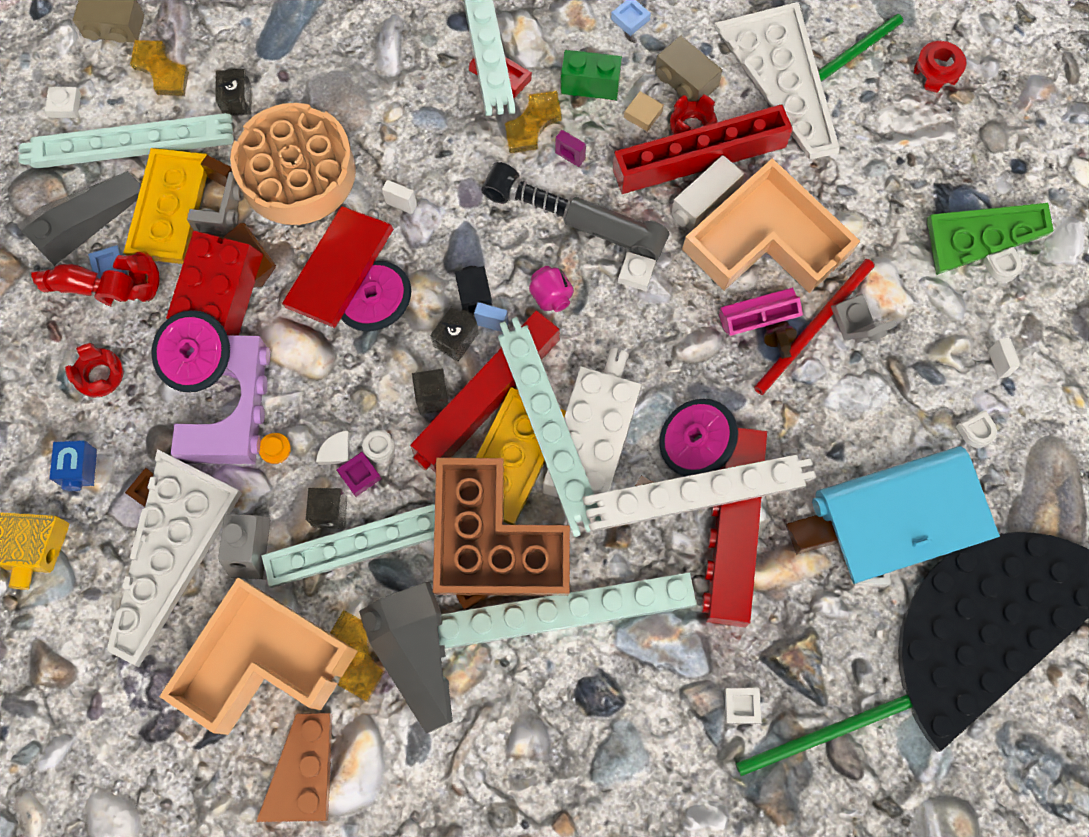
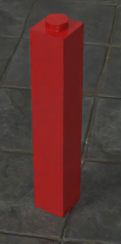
[410,310,560,473]

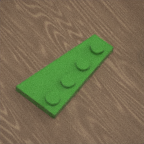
[927,203,1054,275]

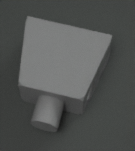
[218,514,271,579]

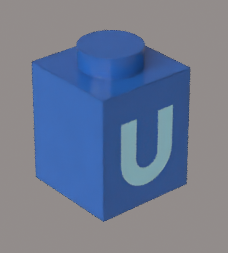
[49,441,97,491]

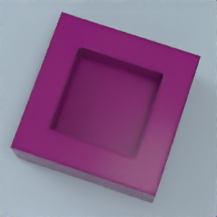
[555,130,586,167]
[336,452,382,497]

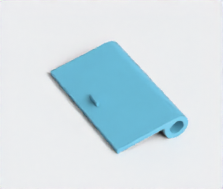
[812,446,1000,584]

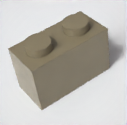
[73,0,145,43]
[655,35,723,102]

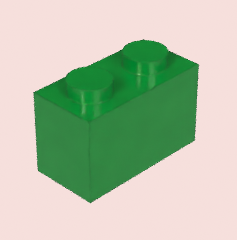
[561,50,622,101]

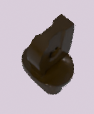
[764,321,797,359]

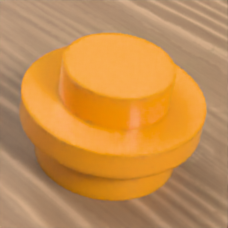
[259,433,291,464]

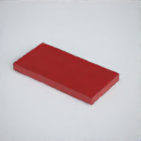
[282,206,394,328]

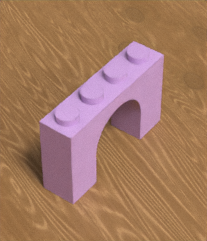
[171,336,270,464]

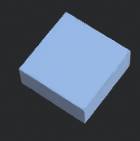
[611,0,651,36]
[474,302,509,332]

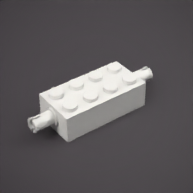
[543,348,642,531]

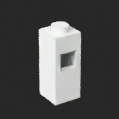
[671,155,745,231]

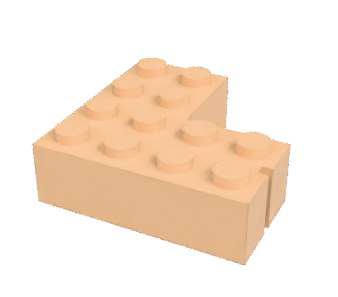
[682,158,860,293]
[159,578,358,735]

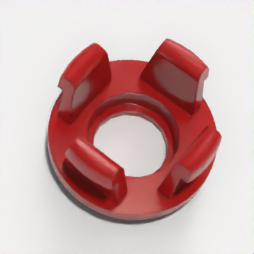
[914,41,967,93]
[670,94,718,135]
[113,252,160,302]
[65,343,124,398]

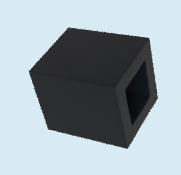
[455,266,492,317]

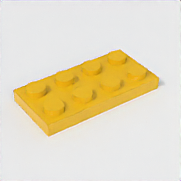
[123,148,208,264]
[476,387,566,525]

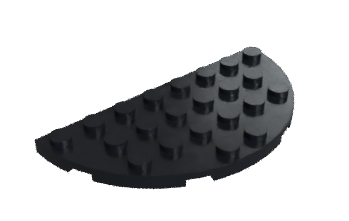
[898,532,1089,752]

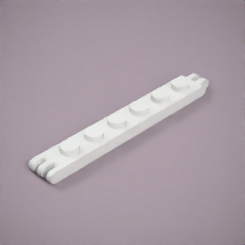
[582,455,816,531]

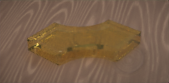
[130,40,189,96]
[505,91,562,154]
[330,610,385,702]

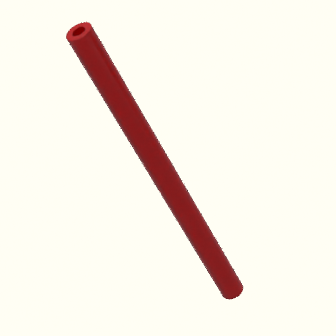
[754,259,875,395]

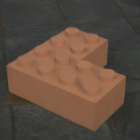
[433,458,570,596]

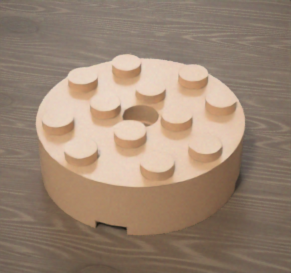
[230,103,356,225]

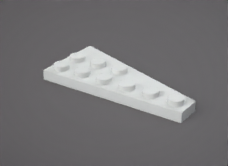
[715,2,839,160]
[106,449,242,667]

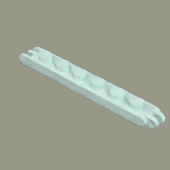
[463,0,515,116]
[18,113,234,168]
[498,317,601,537]

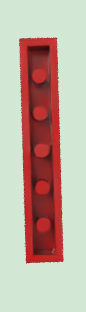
[613,104,793,194]
[701,428,768,628]

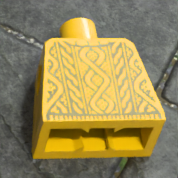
[0,513,70,590]

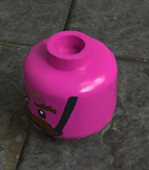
[529,266,574,312]

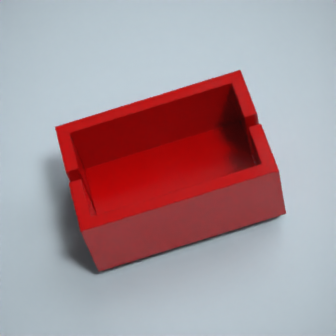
[166,230,264,336]

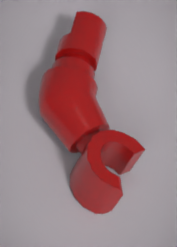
[31,264,133,307]

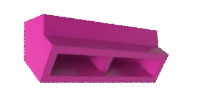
[718,288,803,336]

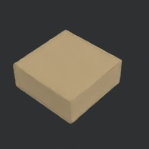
[624,91,664,132]

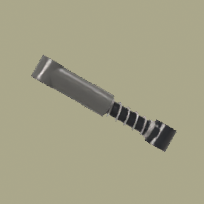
[481,162,670,262]

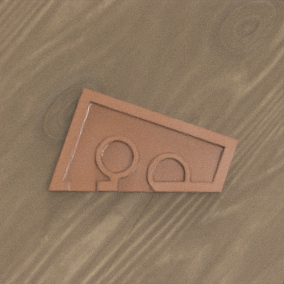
[256,713,333,822]

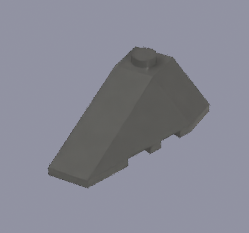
[17,171,141,266]
[359,581,453,734]

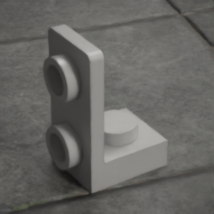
[187,172,244,237]
[831,294,896,343]

